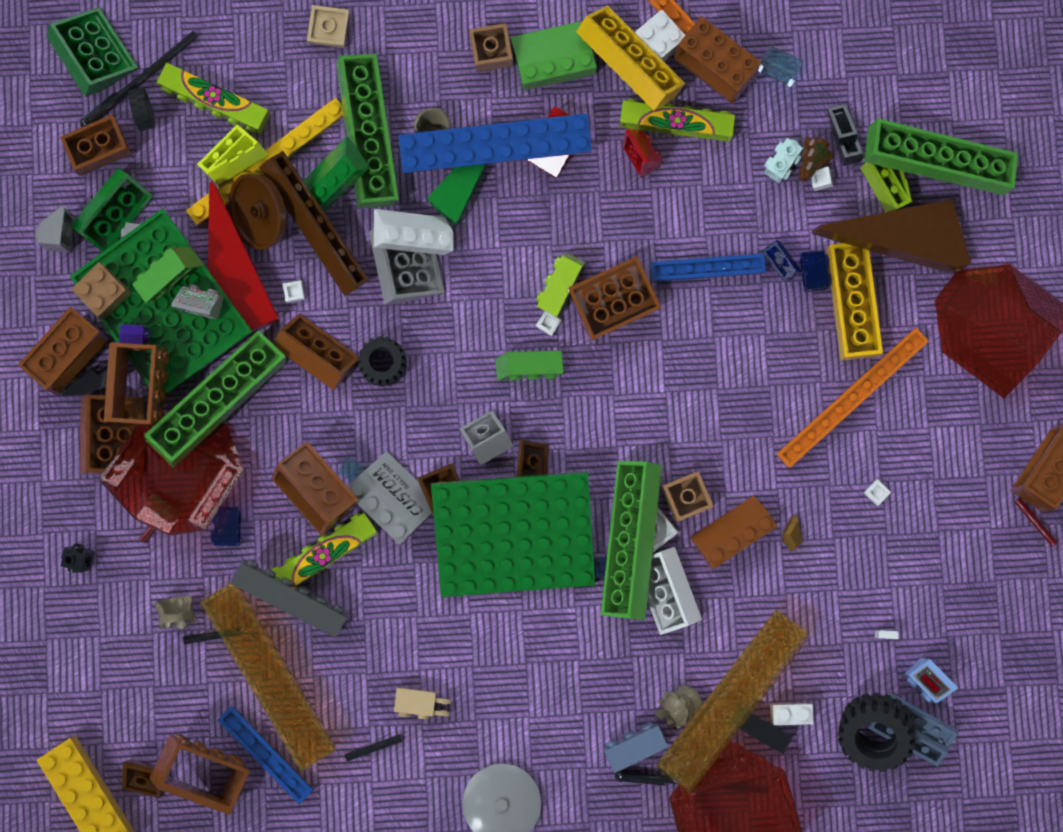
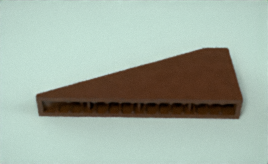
[812,199,971,274]

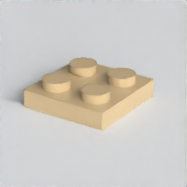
[307,5,350,48]

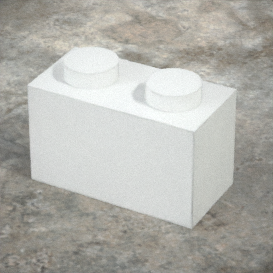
[770,703,813,725]

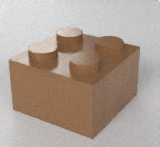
[469,23,513,72]
[71,262,132,320]
[661,471,714,523]

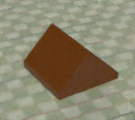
[517,440,549,477]
[417,463,460,514]
[122,759,162,798]

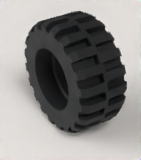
[838,693,916,772]

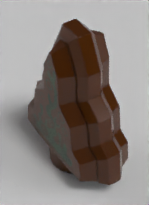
[799,136,833,182]

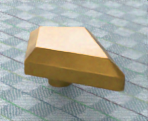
[782,515,803,552]

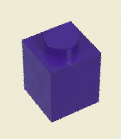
[119,324,151,345]

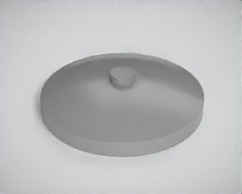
[463,763,541,832]

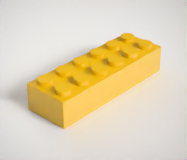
[576,5,685,111]
[826,243,883,361]
[36,736,135,832]

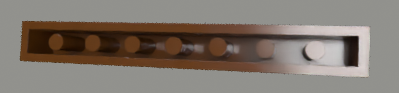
[259,151,369,296]

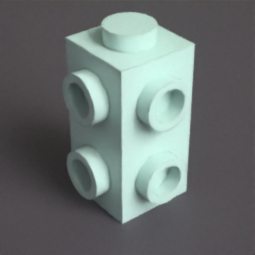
[764,138,803,183]

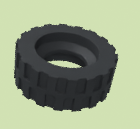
[128,87,155,131]

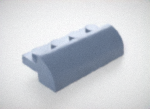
[868,692,958,767]

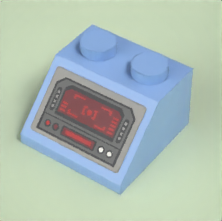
[904,658,958,703]

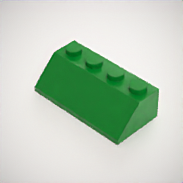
[303,136,370,212]
[70,168,153,252]

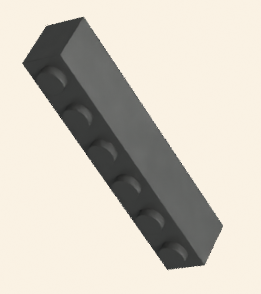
[231,559,347,638]

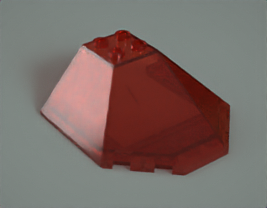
[934,264,1063,399]
[99,423,244,536]
[669,742,803,832]

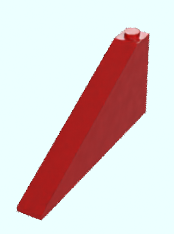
[208,181,280,334]

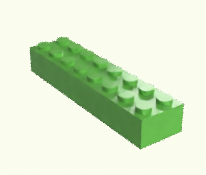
[336,54,399,209]
[864,118,1018,196]
[144,330,286,468]
[601,461,662,620]

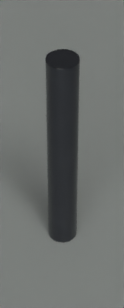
[183,627,242,644]
[344,734,403,762]

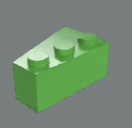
[132,247,204,303]
[495,351,563,381]

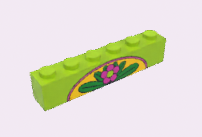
[157,63,271,135]
[619,99,735,142]
[271,512,378,587]

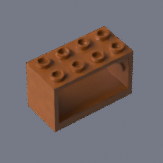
[674,16,762,104]
[18,306,110,396]
[104,343,169,425]
[1010,424,1063,512]
[271,441,359,537]
[149,733,250,815]

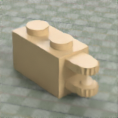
[394,687,451,720]

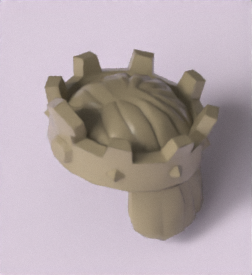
[413,108,451,133]
[154,595,196,631]
[655,685,703,729]

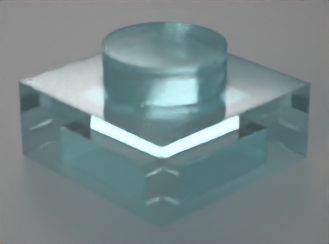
[338,456,364,481]

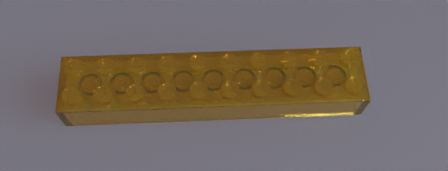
[200,583,337,772]
[656,610,809,794]

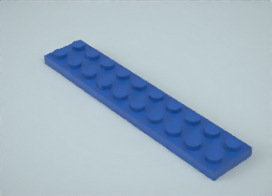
[398,113,592,174]

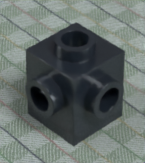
[60,543,95,573]

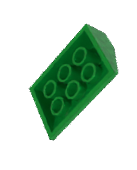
[46,7,138,97]

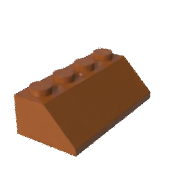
[273,313,359,390]
[690,495,778,570]

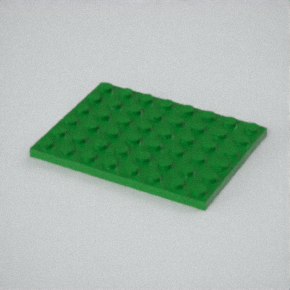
[69,208,253,396]
[431,471,595,597]

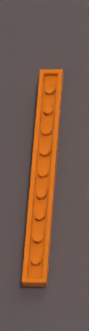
[776,328,929,469]

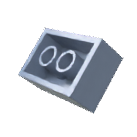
[603,722,669,773]

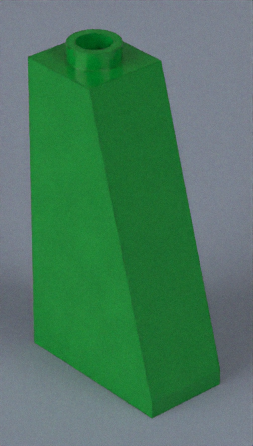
[427,164,487,227]

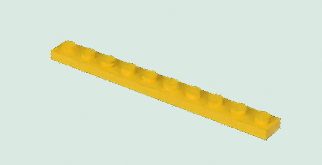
[185,98,344,226]

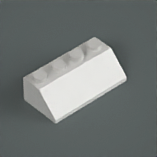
[374,209,453,255]
[647,547,702,635]

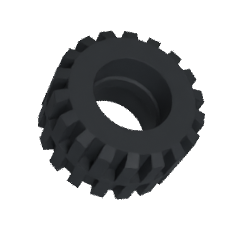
[357,336,407,387]

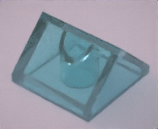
[759,45,803,87]

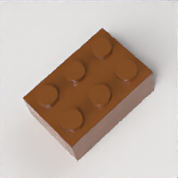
[60,114,132,176]

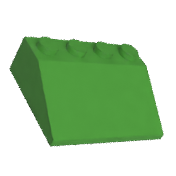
[510,21,596,91]

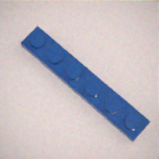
[650,254,766,282]
[217,706,314,805]

